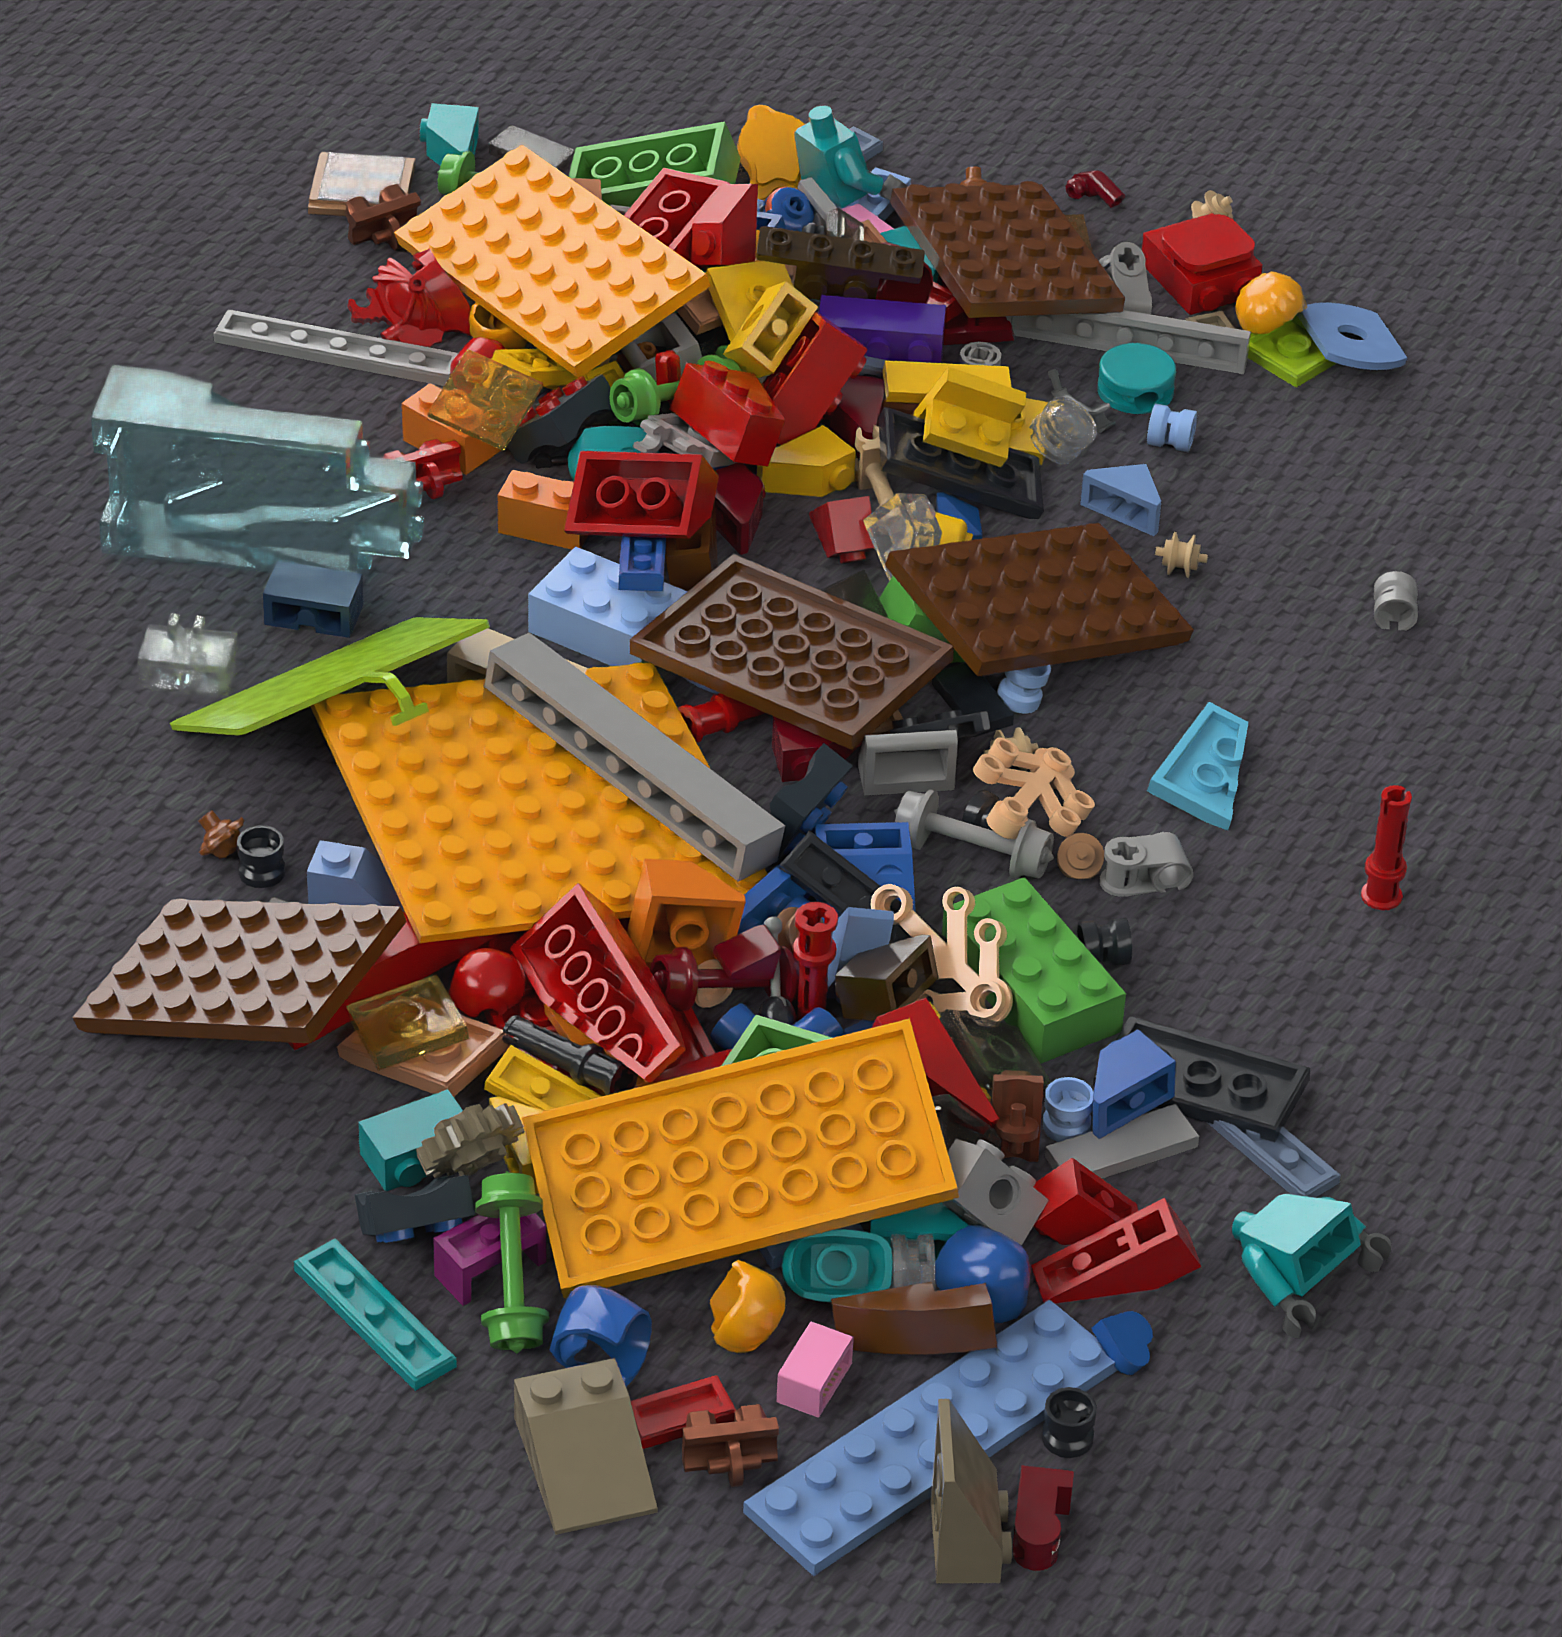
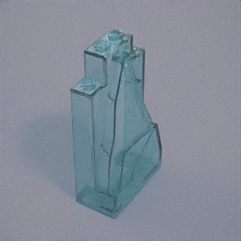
[91,365,424,573]

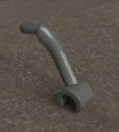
[1048,369,1116,434]

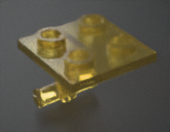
[428,349,543,451]

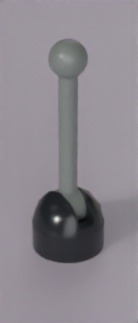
[758,917,796,1025]

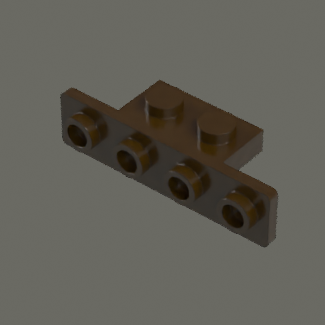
[756,226,925,301]

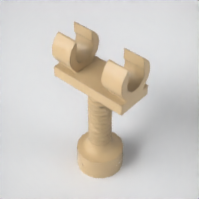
[855,425,913,535]

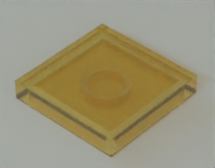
[346,975,469,1070]

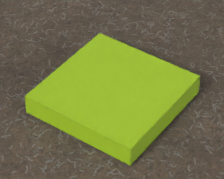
[1248,314,1337,388]

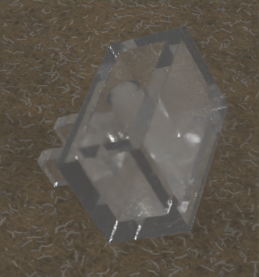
[138,614,239,698]

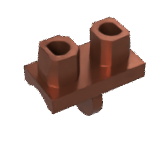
[345,183,421,251]
[989,1070,1044,1162]
[682,1404,779,1487]

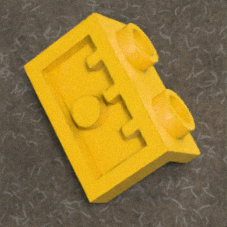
[483,349,577,392]

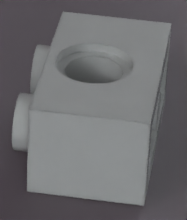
[941,1139,1049,1245]

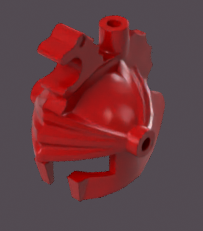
[348,248,472,348]

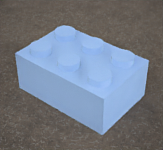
[528,546,688,666]

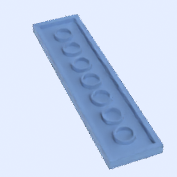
[743,1300,1118,1576]

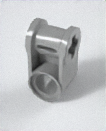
[1099,242,1152,315]
[1099,832,1193,897]

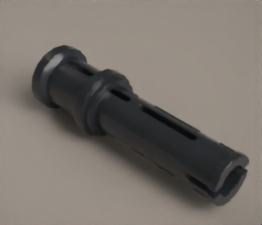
[502,1015,638,1095]

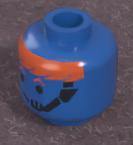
[757,186,814,232]

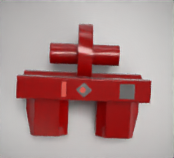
[383,438,463,500]

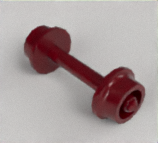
[650,946,800,1011]

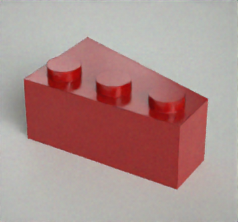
[670,361,785,467]

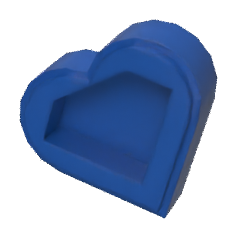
[1091,1311,1153,1375]

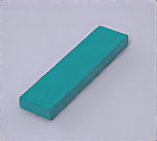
[294,1239,457,1391]

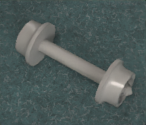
[894,789,1054,879]

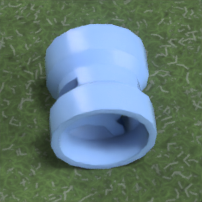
[1147,403,1197,453]
[997,665,1051,714]
[1043,1077,1094,1142]

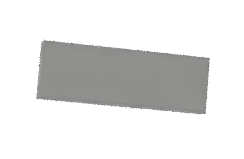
[1045,1104,1199,1178]

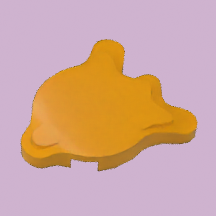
[737,105,805,200]

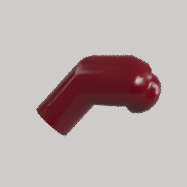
[1065,170,1125,208]

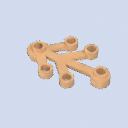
[973,738,1095,839]
[871,884,1013,1025]

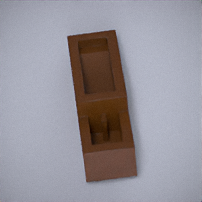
[831,1281,997,1354]

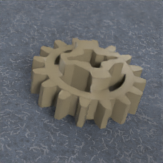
[416,1103,525,1178]

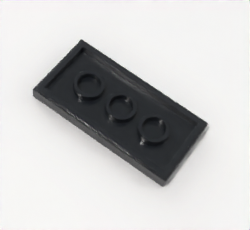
[878,407,1044,519]
[1093,1016,1310,1142]

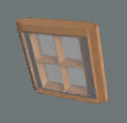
[308,152,416,216]

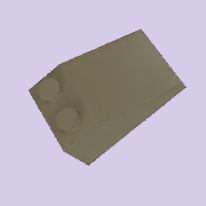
[514,1358,658,1535]
[931,1399,1012,1583]

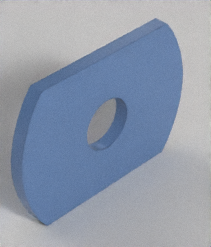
[1297,303,1407,370]

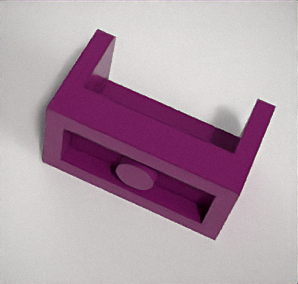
[434,1213,546,1306]

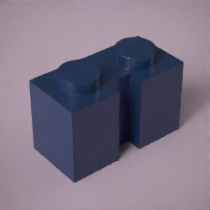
[263,561,364,638]

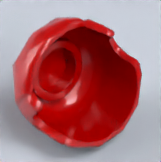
[448,948,527,1018]

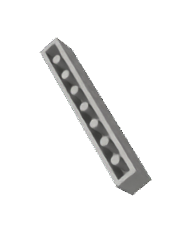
[484,632,785,882]

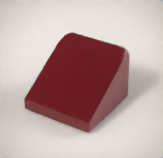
[713,925,781,980]

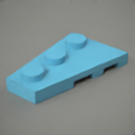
[1147,702,1248,831]

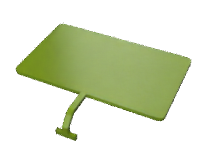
[170,617,490,736]

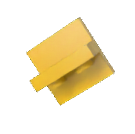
[914,367,1026,467]

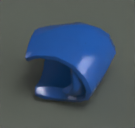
[934,1225,1030,1323]
[550,1285,652,1387]

